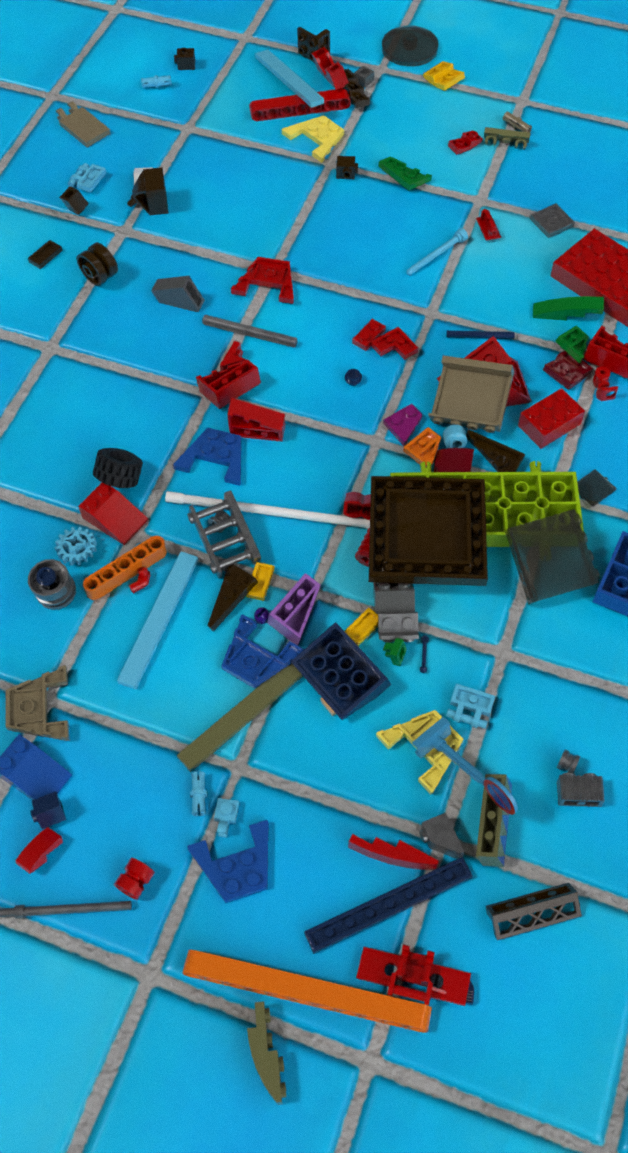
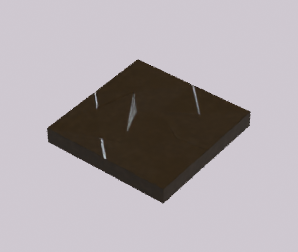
[368,476,488,586]

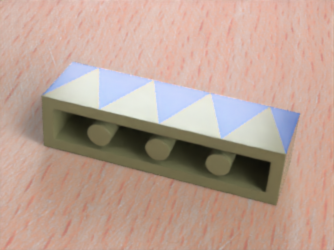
[476,774,512,867]

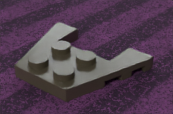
[6,665,69,741]

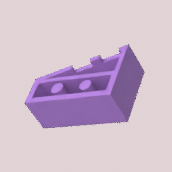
[267,573,320,646]

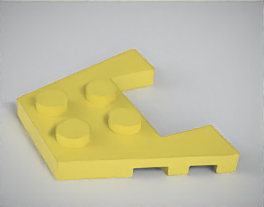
[282,115,344,163]
[376,710,463,795]

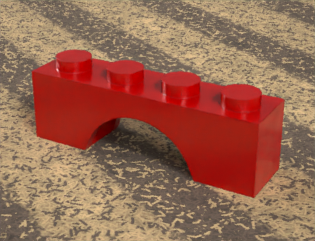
[312,47,349,90]

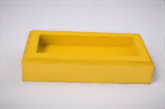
[246,562,275,601]
[344,607,378,647]

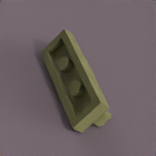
[484,127,530,150]

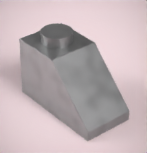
[419,813,464,859]

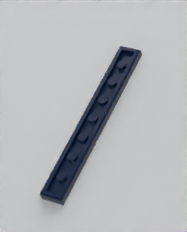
[304,857,473,954]

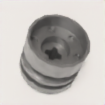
[28,559,76,610]

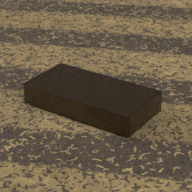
[28,240,63,269]

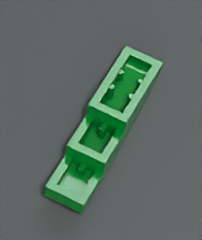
[533,296,604,321]

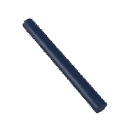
[446,330,515,339]

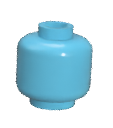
[443,424,467,448]

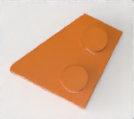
[403,427,441,467]

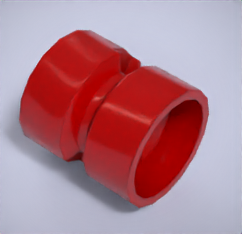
[114,857,155,900]

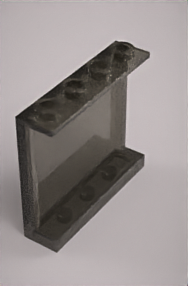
[505,509,600,605]

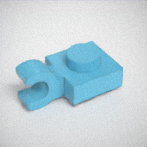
[214,798,239,838]

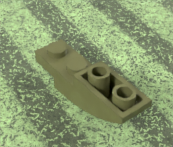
[247,1001,287,1105]

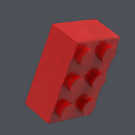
[518,388,585,449]

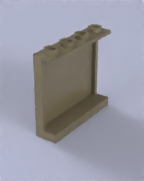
[428,356,514,433]

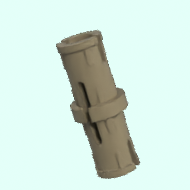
[503,111,532,133]

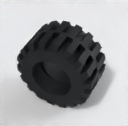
[93,448,143,488]

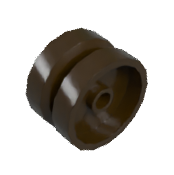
[76,242,118,286]

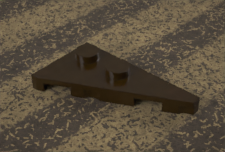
[466,429,525,472]
[207,564,258,632]

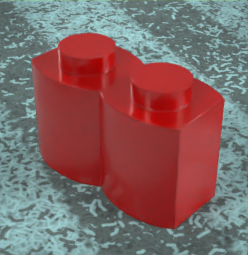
[343,492,371,520]

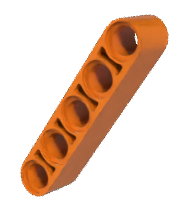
[83,536,167,600]

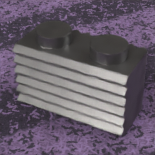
[557,772,605,807]

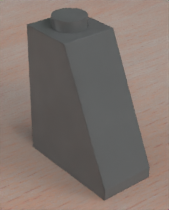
[151,276,205,312]

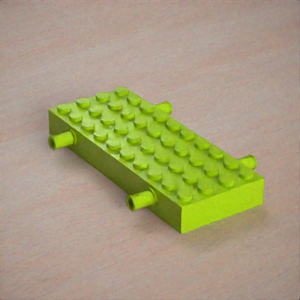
[390,461,584,561]

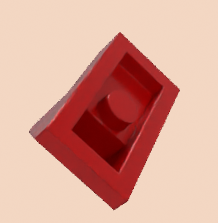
[220,341,246,371]

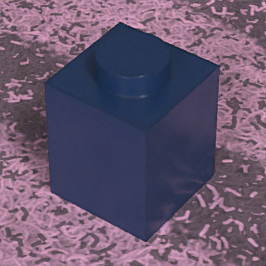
[30,791,66,829]

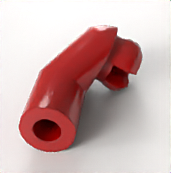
[129,567,151,594]

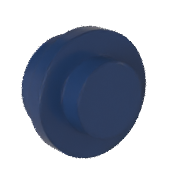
[345,369,362,385]
[36,567,56,586]

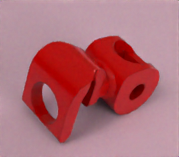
[593,367,619,401]

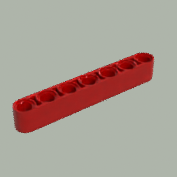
[249,89,351,121]

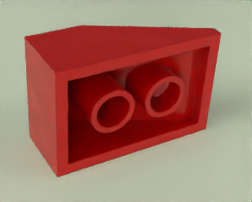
[78,483,148,546]

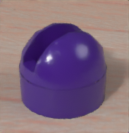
[254,607,269,624]

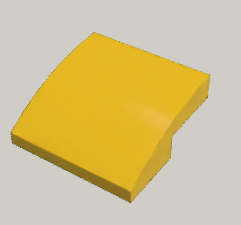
[423,61,465,91]

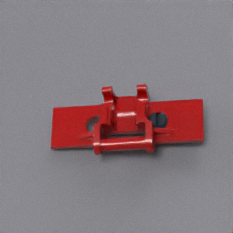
[356,944,471,1006]

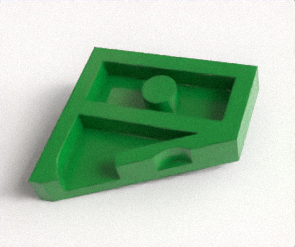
[555,325,589,363]

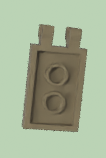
[56,101,110,147]

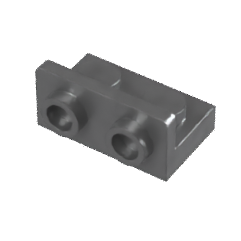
[378,611,419,643]

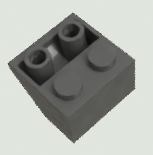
[373,582,415,614]

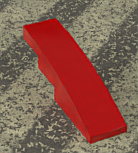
[348,834,439,870]

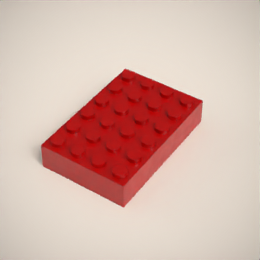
[550,228,628,327]

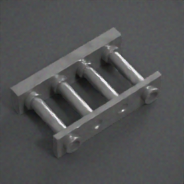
[187,490,261,579]

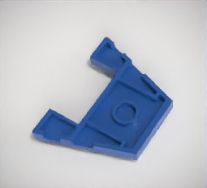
[173,428,241,486]
[222,614,304,688]
[187,820,269,903]

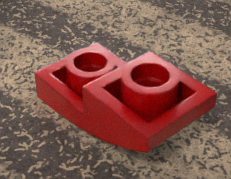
[448,131,483,155]
[15,827,63,874]

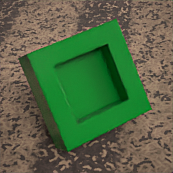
[383,638,407,666]

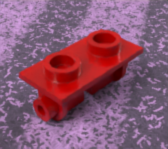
[476,209,501,241]

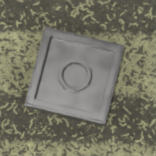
[530,203,575,238]

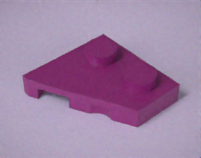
[383,403,422,446]

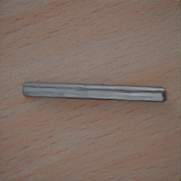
[202,315,298,347]

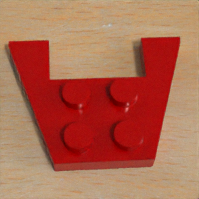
[231,257,294,304]

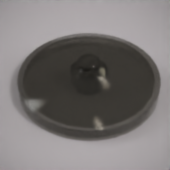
[382,26,438,66]

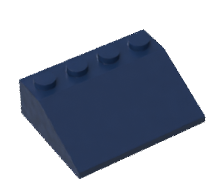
[291,622,392,720]

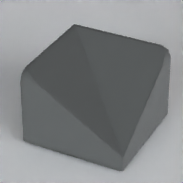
[354,66,374,88]

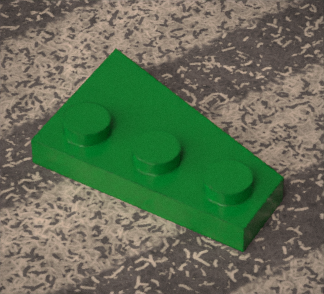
[378,156,432,191]

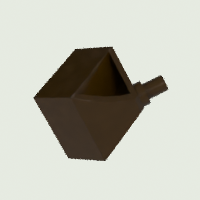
[127,167,169,215]

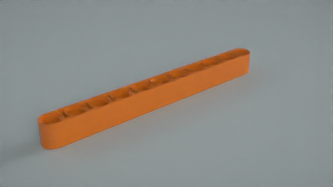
[182,950,432,1033]

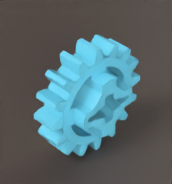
[55,527,97,566]

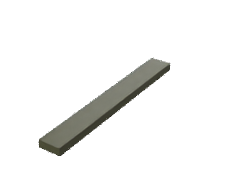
[177,663,303,772]

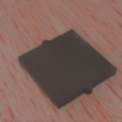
[577,469,617,507]

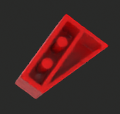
[584,326,628,378]
[196,359,261,409]
[227,398,286,442]

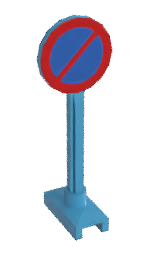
[412,717,518,815]

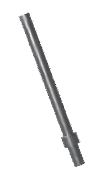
[0,901,132,919]

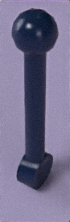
[420,635,429,673]

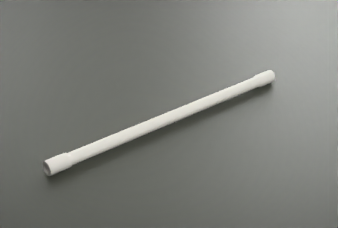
[165,491,370,529]

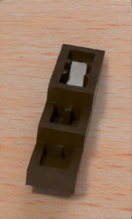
[342,69,370,108]

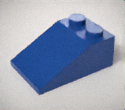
[0,734,72,800]

